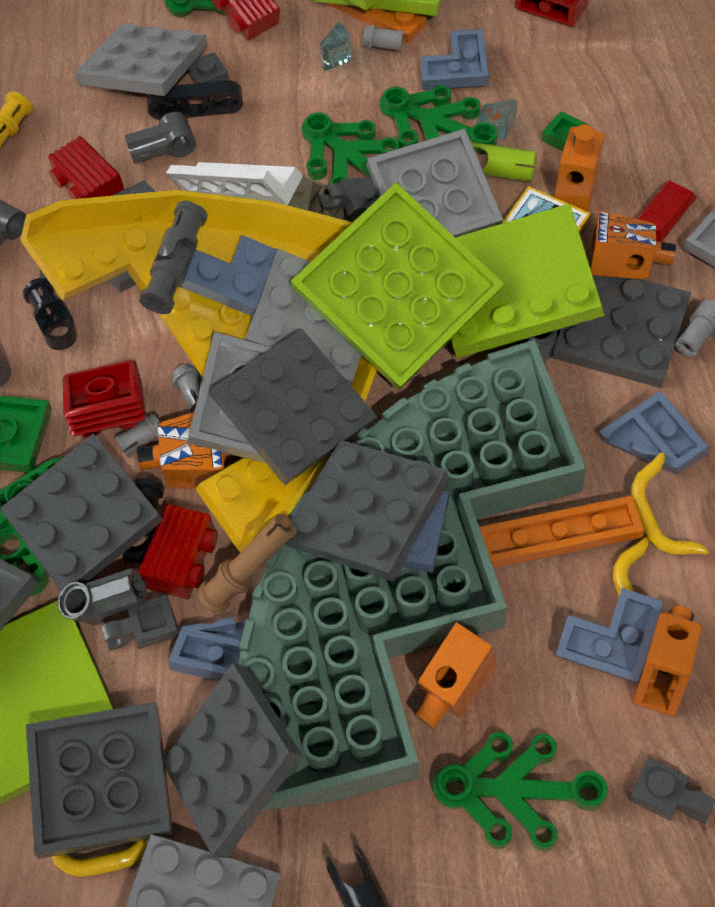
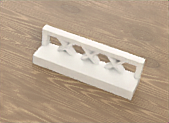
[166,162,303,205]

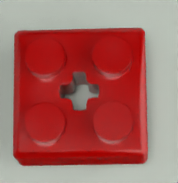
[63,360,146,438]

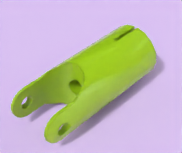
[471,142,537,183]

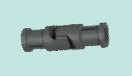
[139,201,208,314]

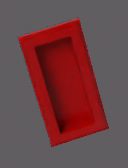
[636,180,697,242]

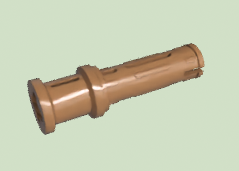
[197,514,297,614]

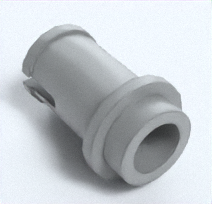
[363,24,404,52]
[172,364,201,413]
[114,413,160,458]

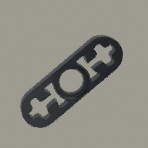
[147,80,243,120]

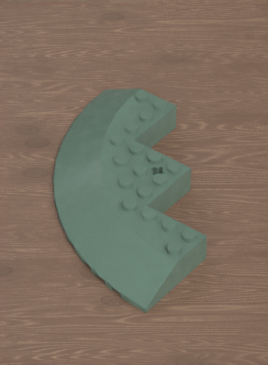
[239,340,586,811]

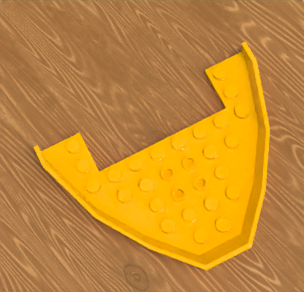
[20,190,377,553]

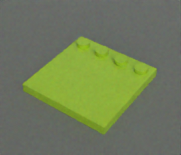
[290,182,505,390]
[452,203,604,358]
[0,601,114,805]

